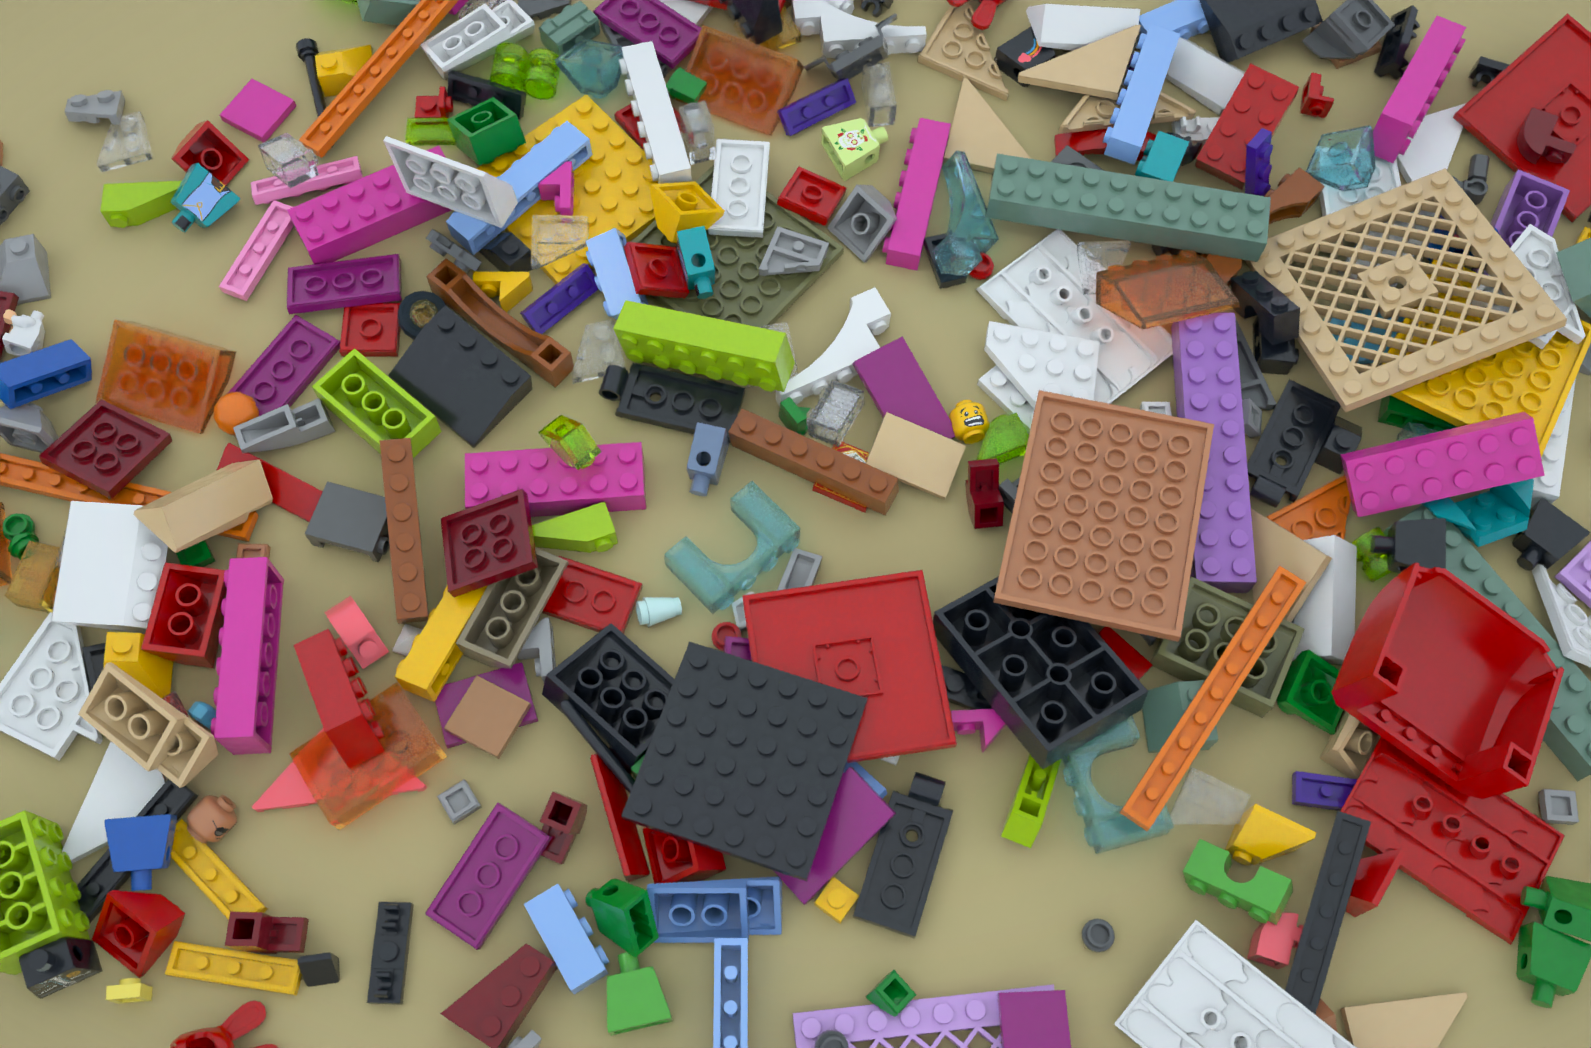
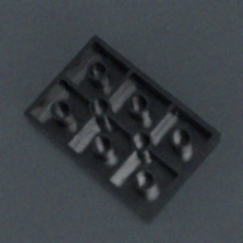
[933,576,1148,770]

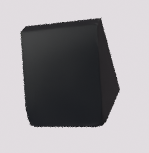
[297,952,340,987]

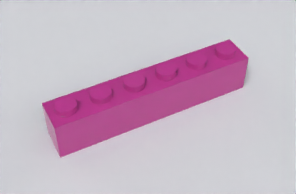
[882,118,951,271]

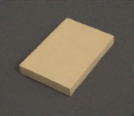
[865,412,966,500]

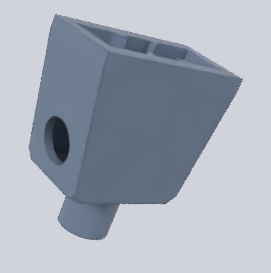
[687,422,729,496]

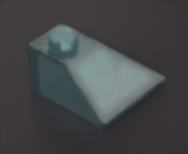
[555,39,626,98]
[1305,125,1376,191]

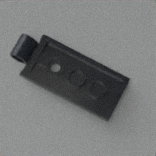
[599,363,745,443]
[1247,379,1341,508]
[853,772,953,938]

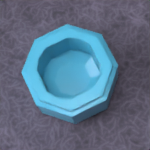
[187,701,216,730]

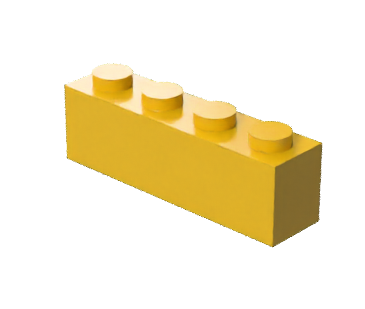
[394,586,487,702]

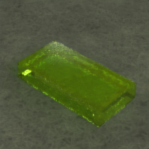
[405,118,456,146]

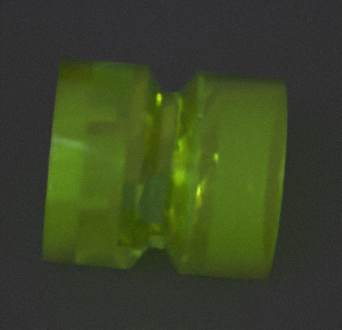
[489,43,529,90]
[523,48,562,100]
[1351,527,1391,582]

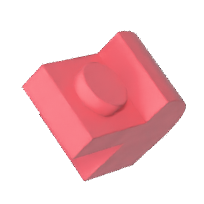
[324,596,389,669]
[1247,913,1303,969]

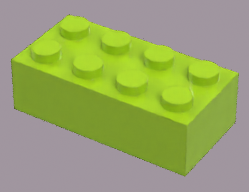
[312,348,442,458]

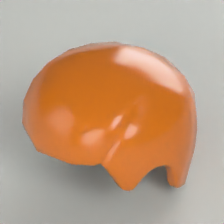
[213,392,259,436]

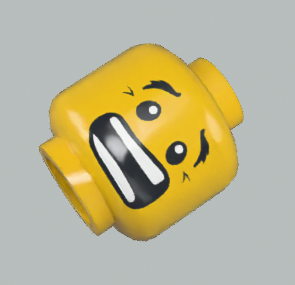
[949,400,990,444]

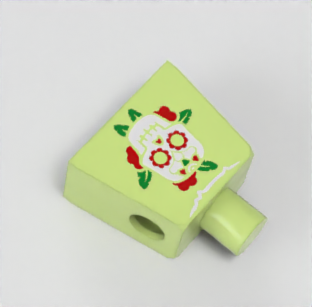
[821,118,888,181]

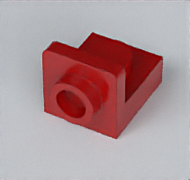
[1300,72,1334,118]
[415,86,453,124]

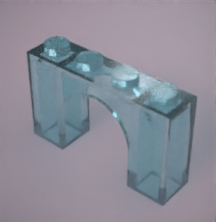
[664,481,800,614]
[1062,716,1174,854]

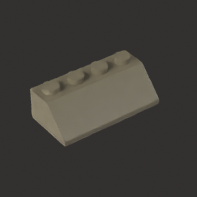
[456,547,568,668]

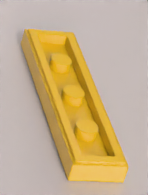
[171,819,268,919]
[165,941,302,996]

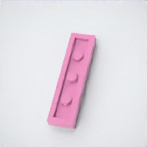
[251,156,363,205]
[219,200,294,301]

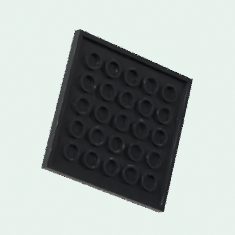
[621,641,868,882]

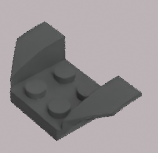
[1302,0,1395,59]
[804,13,898,80]

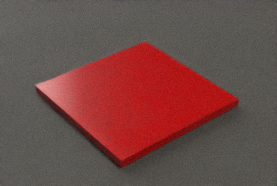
[1453,13,1591,222]
[742,570,957,763]

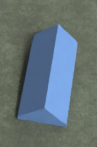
[647,876,782,943]

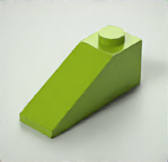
[100,181,182,228]
[532,501,618,553]
[1001,754,1061,848]

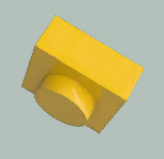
[814,877,859,924]

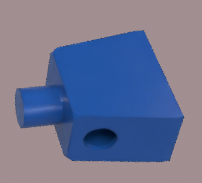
[105,814,177,891]

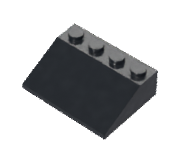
[719,0,783,46]
[1199,0,1323,63]
[389,305,532,448]
[542,623,675,775]

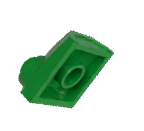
[1276,650,1343,735]

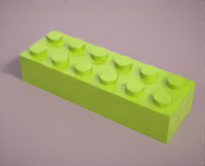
[613,300,795,392]

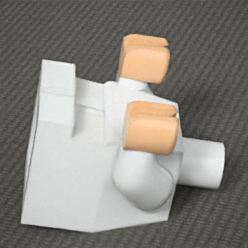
[2,309,45,357]

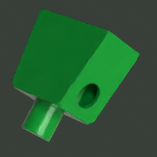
[1520,876,1591,942]
[585,878,659,958]
[1516,922,1591,1008]

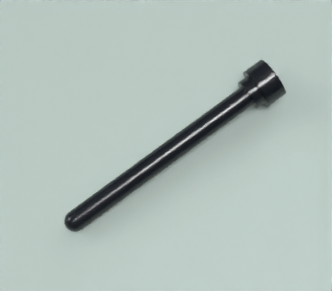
[296,38,334,148]
[559,699,635,794]

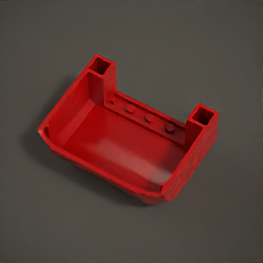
[1332,563,1564,799]

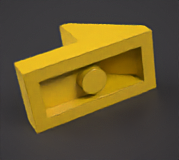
[473,272,533,313]

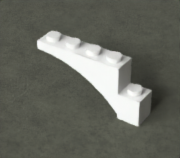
[791,0,927,58]
[776,288,891,406]

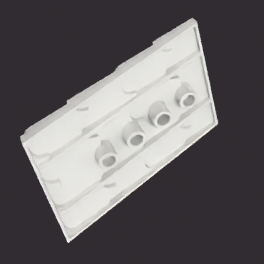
[976,229,1173,404]
[1114,920,1357,1048]

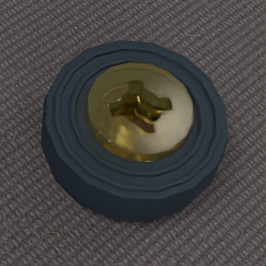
[397,291,446,340]

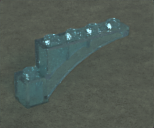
[933,151,999,276]

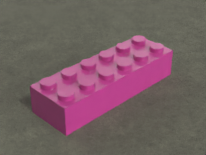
[1364,15,1466,163]
[287,145,452,264]
[1340,412,1545,517]
[465,442,646,517]
[211,557,284,755]

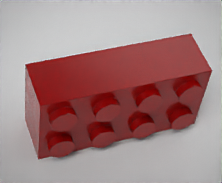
[1195,63,1299,190]
[293,628,385,769]

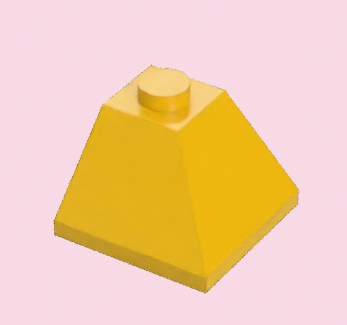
[315,44,373,97]
[650,181,725,244]
[103,632,173,704]
[1225,803,1317,865]

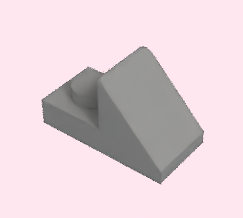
[518,617,556,682]

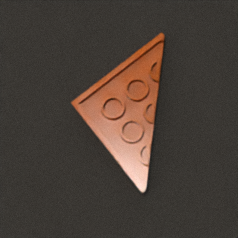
[1267,475,1351,540]

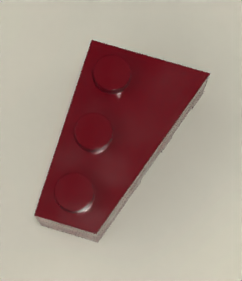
[441,943,558,1048]

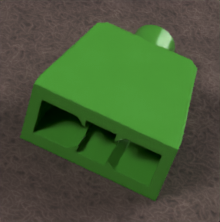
[607,952,673,1036]

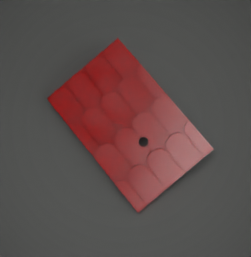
[1340,737,1565,945]

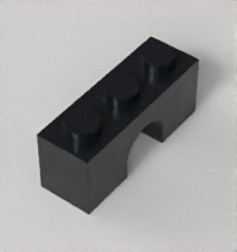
[1231,271,1300,345]

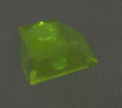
[976,413,1029,464]
[538,415,601,470]

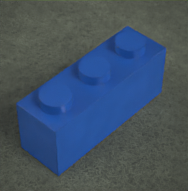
[0,339,92,409]

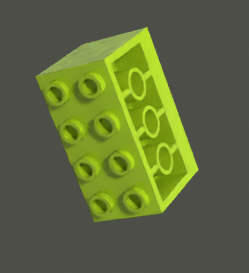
[0,810,90,975]

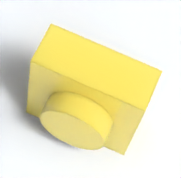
[106,978,153,1004]

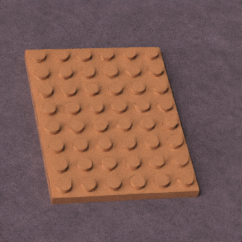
[994,390,1214,642]

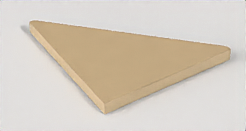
[918,2,1009,101]
[1018,25,1141,100]
[1058,73,1196,134]
[943,78,1031,174]
[1251,508,1332,622]
[1341,992,1468,1048]

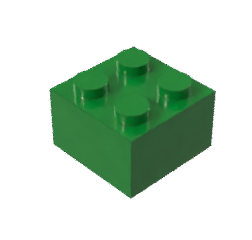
[447,97,526,166]

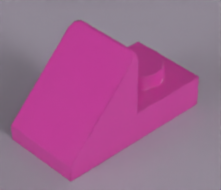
[538,161,574,223]
[951,709,1006,753]

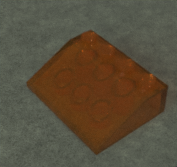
[675,25,804,136]
[1096,250,1239,330]
[95,320,236,434]
[289,682,447,830]

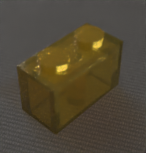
[5,541,63,613]

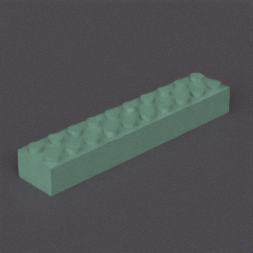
[986,153,1271,262]
[1380,505,1591,781]

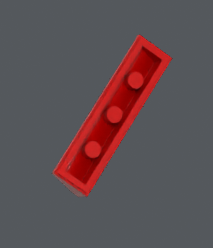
[216,443,323,522]
[590,754,650,882]

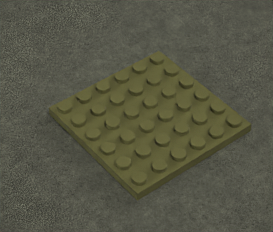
[632,165,844,329]

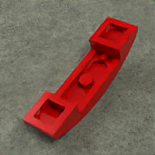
[1054,129,1157,161]

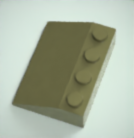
[1150,576,1305,718]

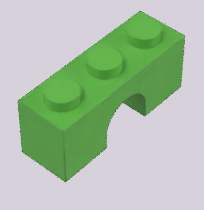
[1183,839,1293,925]

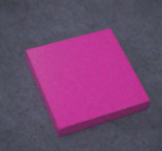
[219,79,296,143]

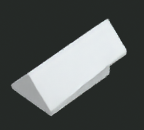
[420,0,535,80]
[1026,4,1140,51]
[1165,37,1245,115]
[1291,535,1357,665]

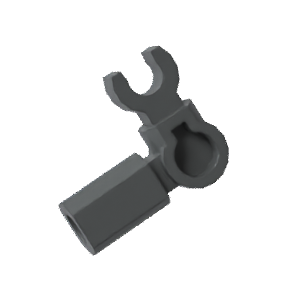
[1452,154,1490,205]

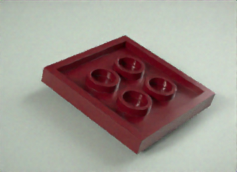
[39,399,172,499]
[441,488,538,597]

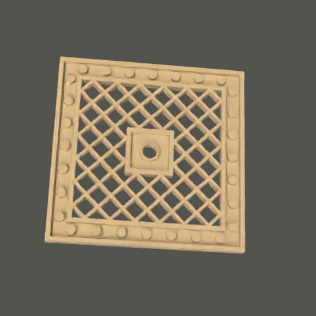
[1245,168,1567,412]

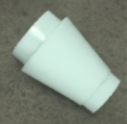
[636,597,682,627]

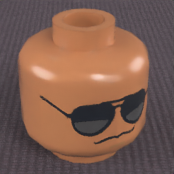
[187,795,237,843]

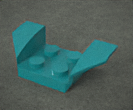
[1421,479,1534,547]

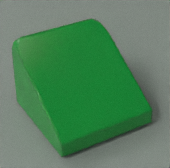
[866,970,917,1017]

